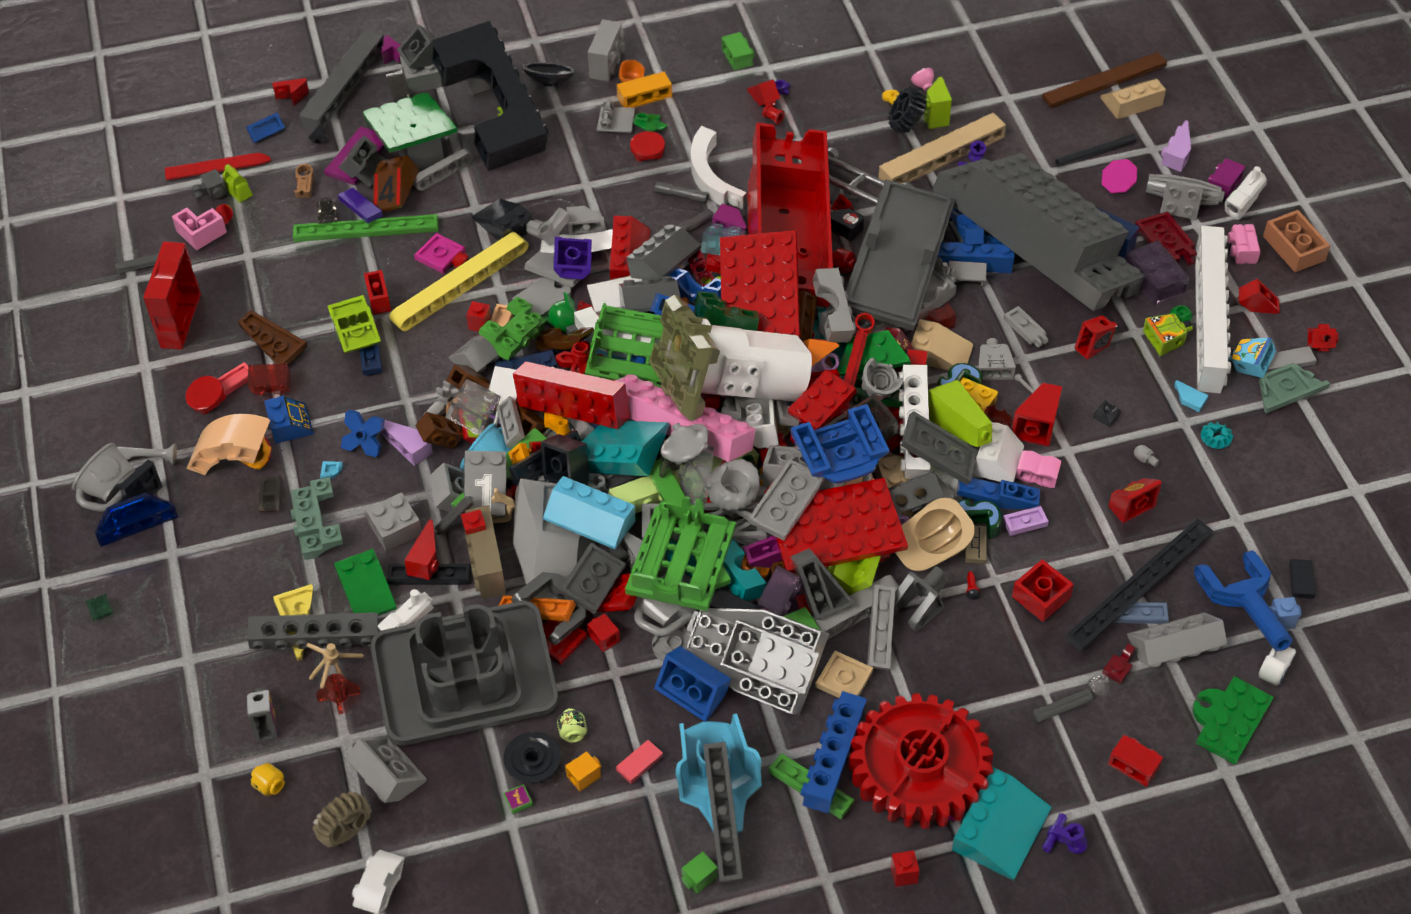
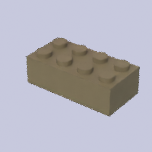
[464,505,506,599]

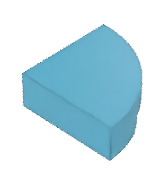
[320,461,343,480]

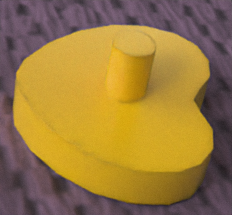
[882,90,899,104]

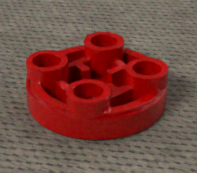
[630,131,665,161]
[186,376,226,415]

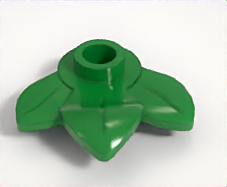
[633,113,667,132]

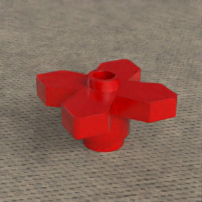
[555,340,603,374]

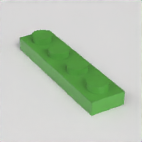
[768,753,854,819]

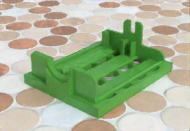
[585,303,664,388]
[625,497,736,612]

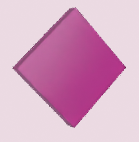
[414,233,466,274]

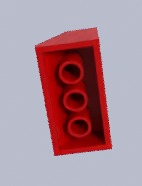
[610,216,651,280]

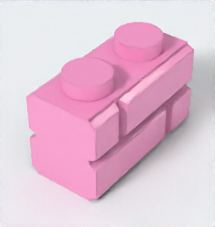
[1227,224,1261,264]

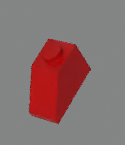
[747,79,781,106]
[1238,279,1280,314]

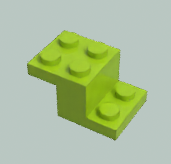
[327,295,381,354]
[825,556,880,595]

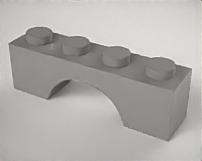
[812,268,856,343]

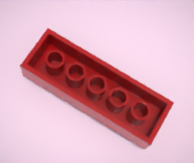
[512,361,631,429]

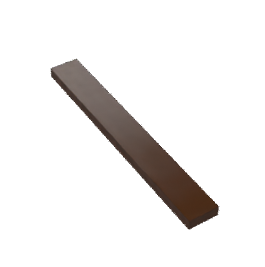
[1042,52,1167,108]

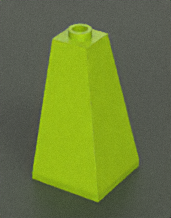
[928,380,992,447]

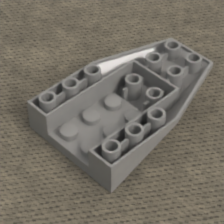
[513,479,600,599]
[686,608,829,715]

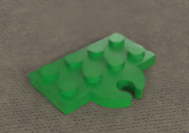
[1192,676,1274,765]

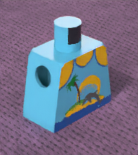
[1228,338,1276,378]

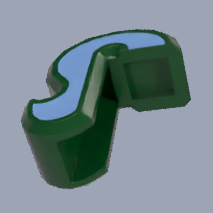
[937,363,983,387]
[957,499,1002,539]

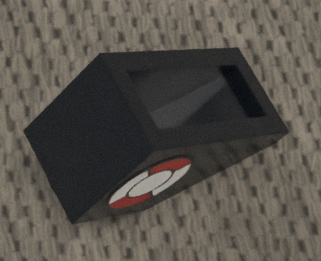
[830,209,864,242]

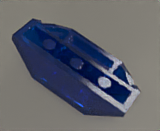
[94,492,178,547]

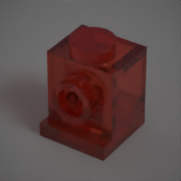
[925,302,956,329]

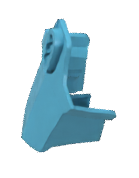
[676,714,762,833]

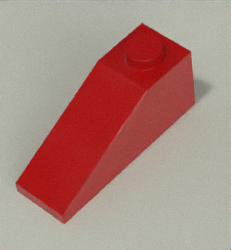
[404,519,439,580]

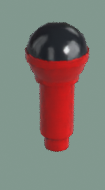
[966,572,980,600]

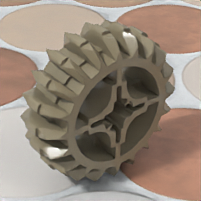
[312,791,372,847]

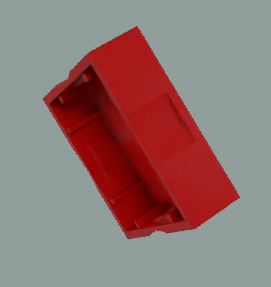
[143,242,201,350]

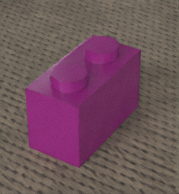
[1207,158,1245,200]

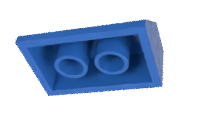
[654,646,731,722]

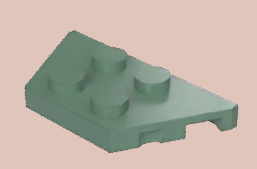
[1259,363,1330,413]

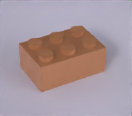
[1263,210,1331,272]

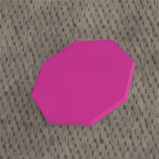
[1102,159,1138,194]

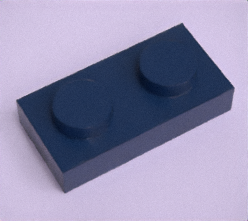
[360,344,382,376]

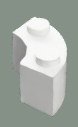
[352,850,405,914]

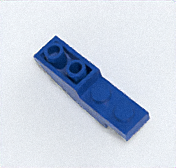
[957,477,1040,509]

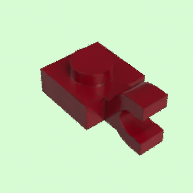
[1102,644,1135,684]

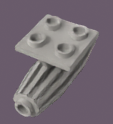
[1146,174,1224,220]

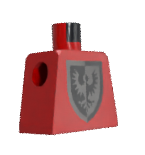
[1074,316,1118,360]

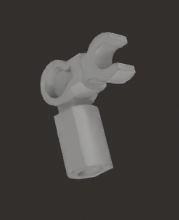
[423,380,456,416]

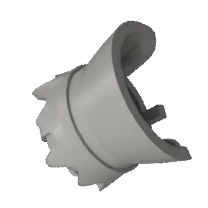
[862,358,903,401]

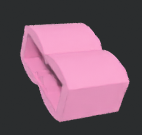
[1015,451,1061,488]

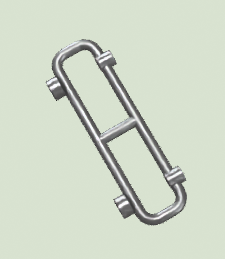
[797,147,913,205]

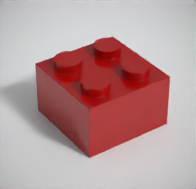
[1012,559,1074,622]

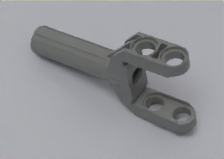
[511,545,628,646]

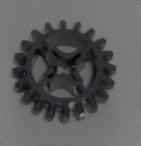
[888,86,927,134]

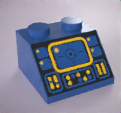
[264,396,314,444]

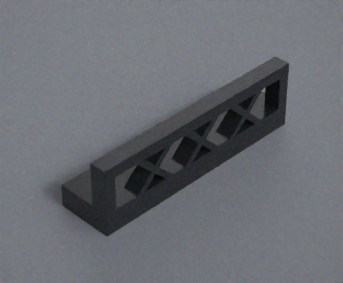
[507,430,582,486]

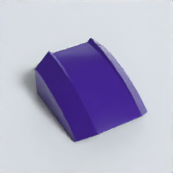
[553,237,592,279]

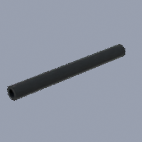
[1055,133,1137,167]

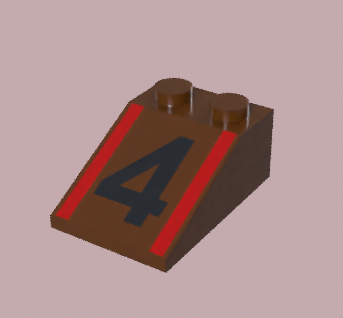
[373,155,419,212]

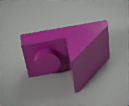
[382,35,401,65]

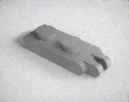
[1003,306,1048,348]

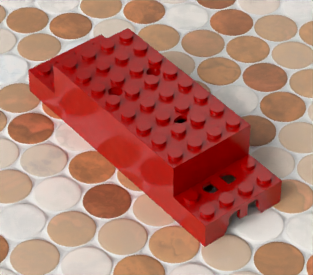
[748,122,833,307]

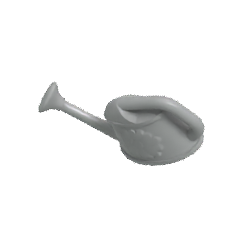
[72,443,177,512]
[632,575,733,636]

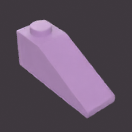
[379,420,433,466]

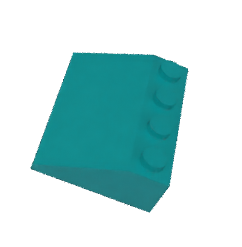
[581,421,670,476]
[952,767,1052,881]

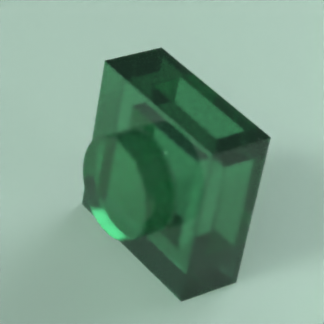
[86,594,114,621]

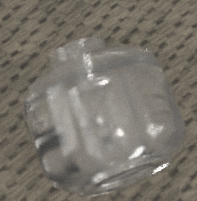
[1087,673,1110,696]

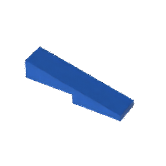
[950,208,984,245]

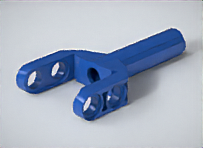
[1194,550,1293,652]

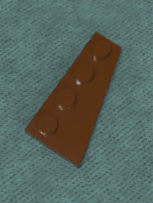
[238,310,308,370]

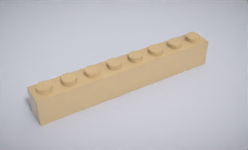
[879,113,1006,184]

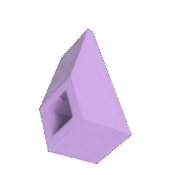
[1161,120,1191,172]

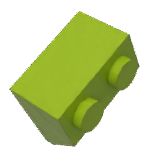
[923,77,952,129]

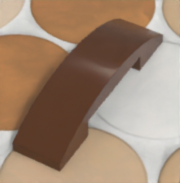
[536,327,594,349]

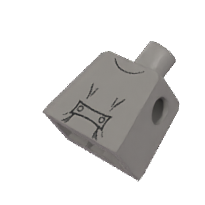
[978,338,1016,380]

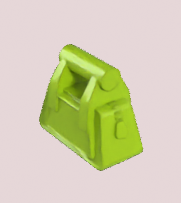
[222,164,253,203]

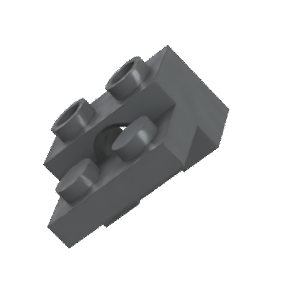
[339,136,386,187]

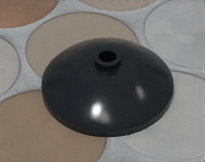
[523,62,574,86]

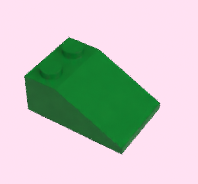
[334,549,397,616]

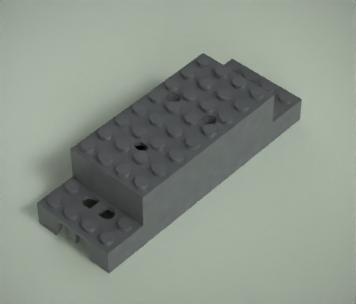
[932,153,1145,311]

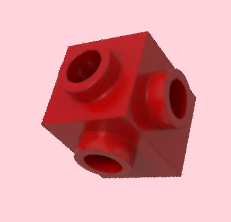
[1307,324,1339,351]

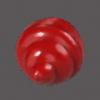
[451,251,469,268]

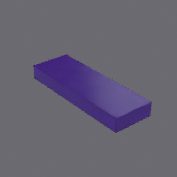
[338,188,383,223]

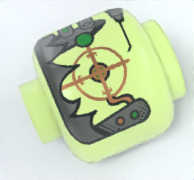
[557,709,587,743]

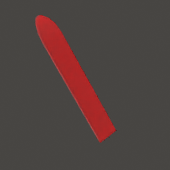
[165,153,271,181]

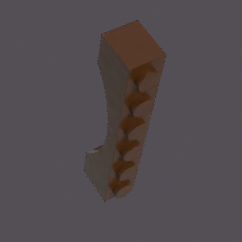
[446,364,548,436]

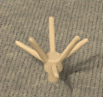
[307,643,363,689]

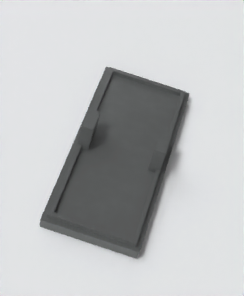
[846,179,955,331]

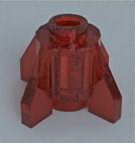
[316,673,360,715]

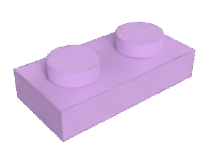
[1002,506,1049,536]

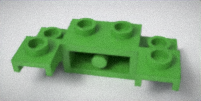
[478,297,547,361]

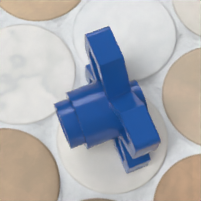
[341,410,385,457]

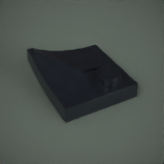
[119,459,163,507]

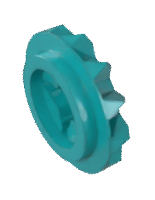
[1201,422,1233,449]

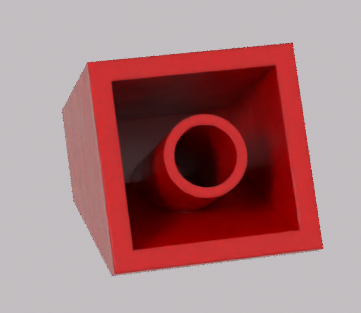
[1012,383,1062,447]

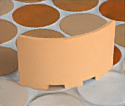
[186,414,270,475]

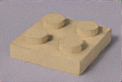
[815,651,873,698]

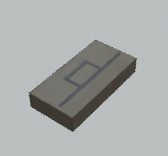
[965,526,987,564]

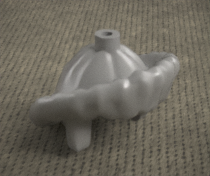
[661,423,708,465]
[706,459,760,511]

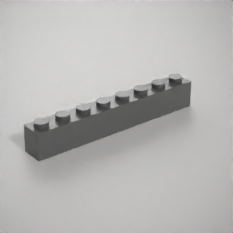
[299,30,384,131]

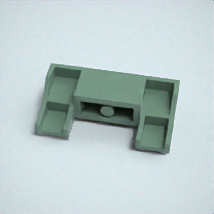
[290,477,343,560]

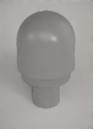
[1134,445,1160,467]

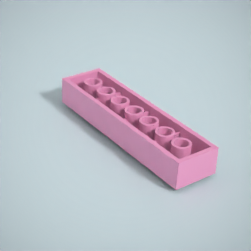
[614,375,756,462]

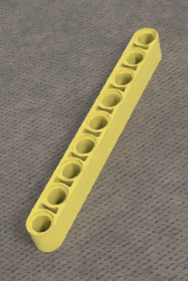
[389,232,529,331]

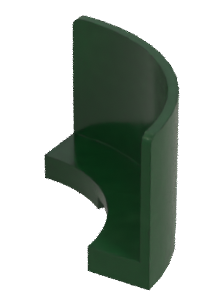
[694,291,759,331]

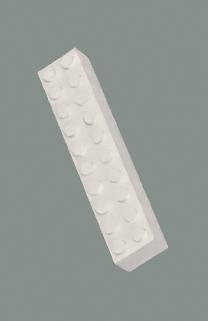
[1195,226,1231,393]

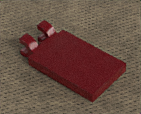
[1135,211,1197,271]

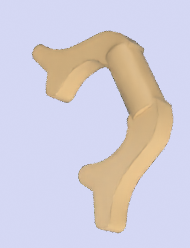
[492,488,515,524]

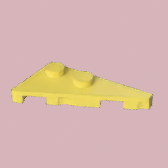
[273,584,313,661]

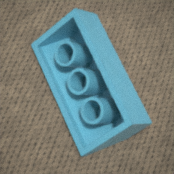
[543,476,635,549]

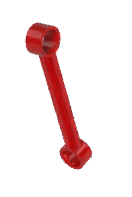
[834,313,875,421]

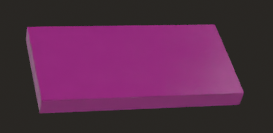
[324,126,385,185]

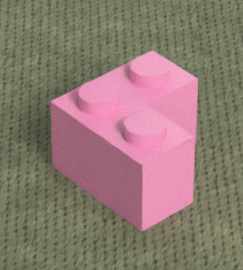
[172,208,227,250]

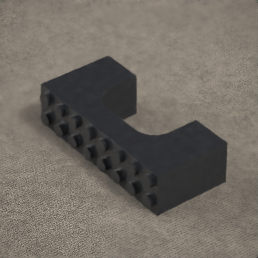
[432,21,549,171]

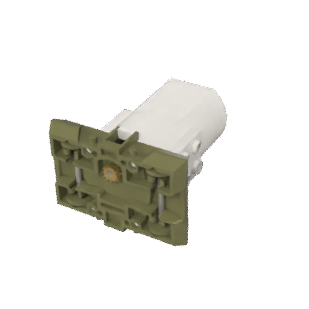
[649,295,812,421]

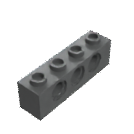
[888,470,944,515]

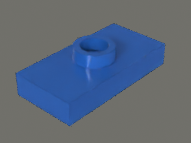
[246,113,285,143]

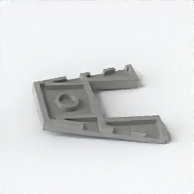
[721,396,799,426]

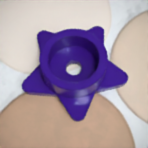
[775,80,790,95]

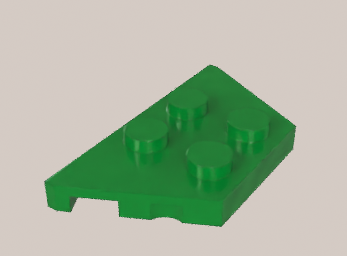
[837,330,911,376]

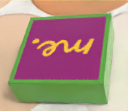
[503,784,533,814]

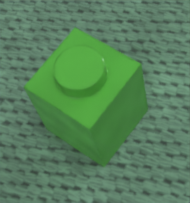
[681,852,718,894]

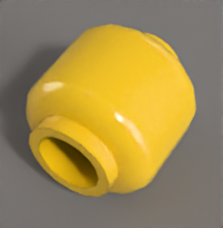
[251,763,285,796]

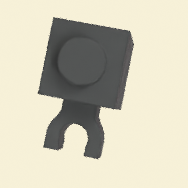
[191,169,228,201]

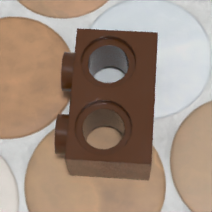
[415,412,464,449]

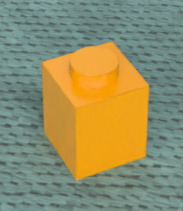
[565,751,601,792]

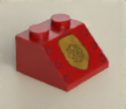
[1108,478,1162,523]

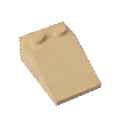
[911,319,974,370]

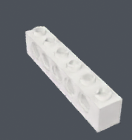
[898,365,930,479]

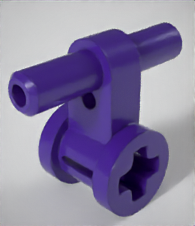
[957,141,986,166]
[1042,813,1088,854]

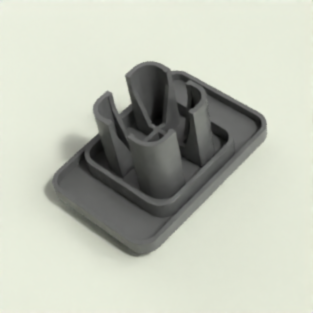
[371,601,558,746]

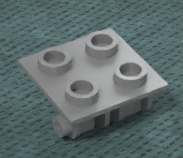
[597,99,635,133]

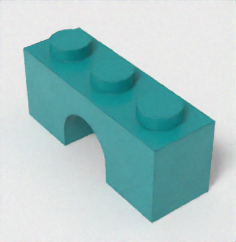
[719,539,766,601]

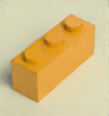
[617,71,672,108]

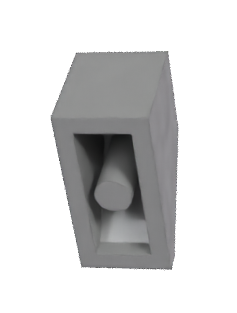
[566,206,605,235]

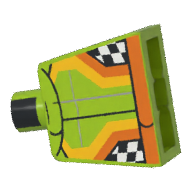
[1143,314,1193,356]

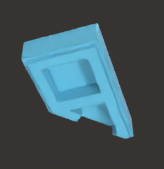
[1174,380,1209,412]

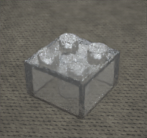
[445,379,501,435]

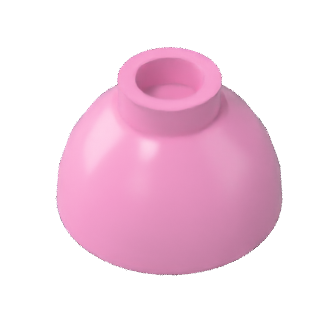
[911,68,934,91]

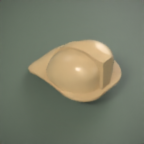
[895,498,975,571]

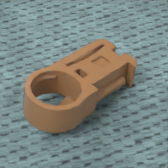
[294,164,315,198]

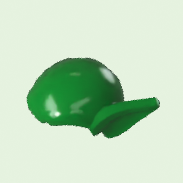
[543,291,576,333]

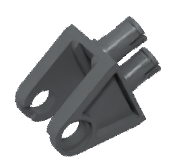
[894,566,948,632]

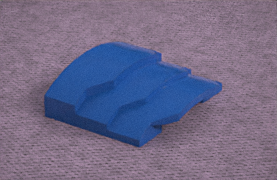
[791,404,889,484]

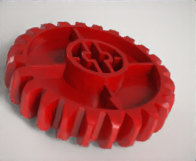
[849,693,994,829]

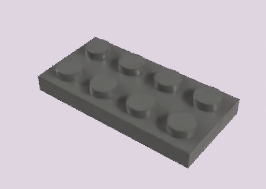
[901,411,978,485]

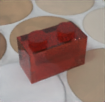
[248,364,291,395]

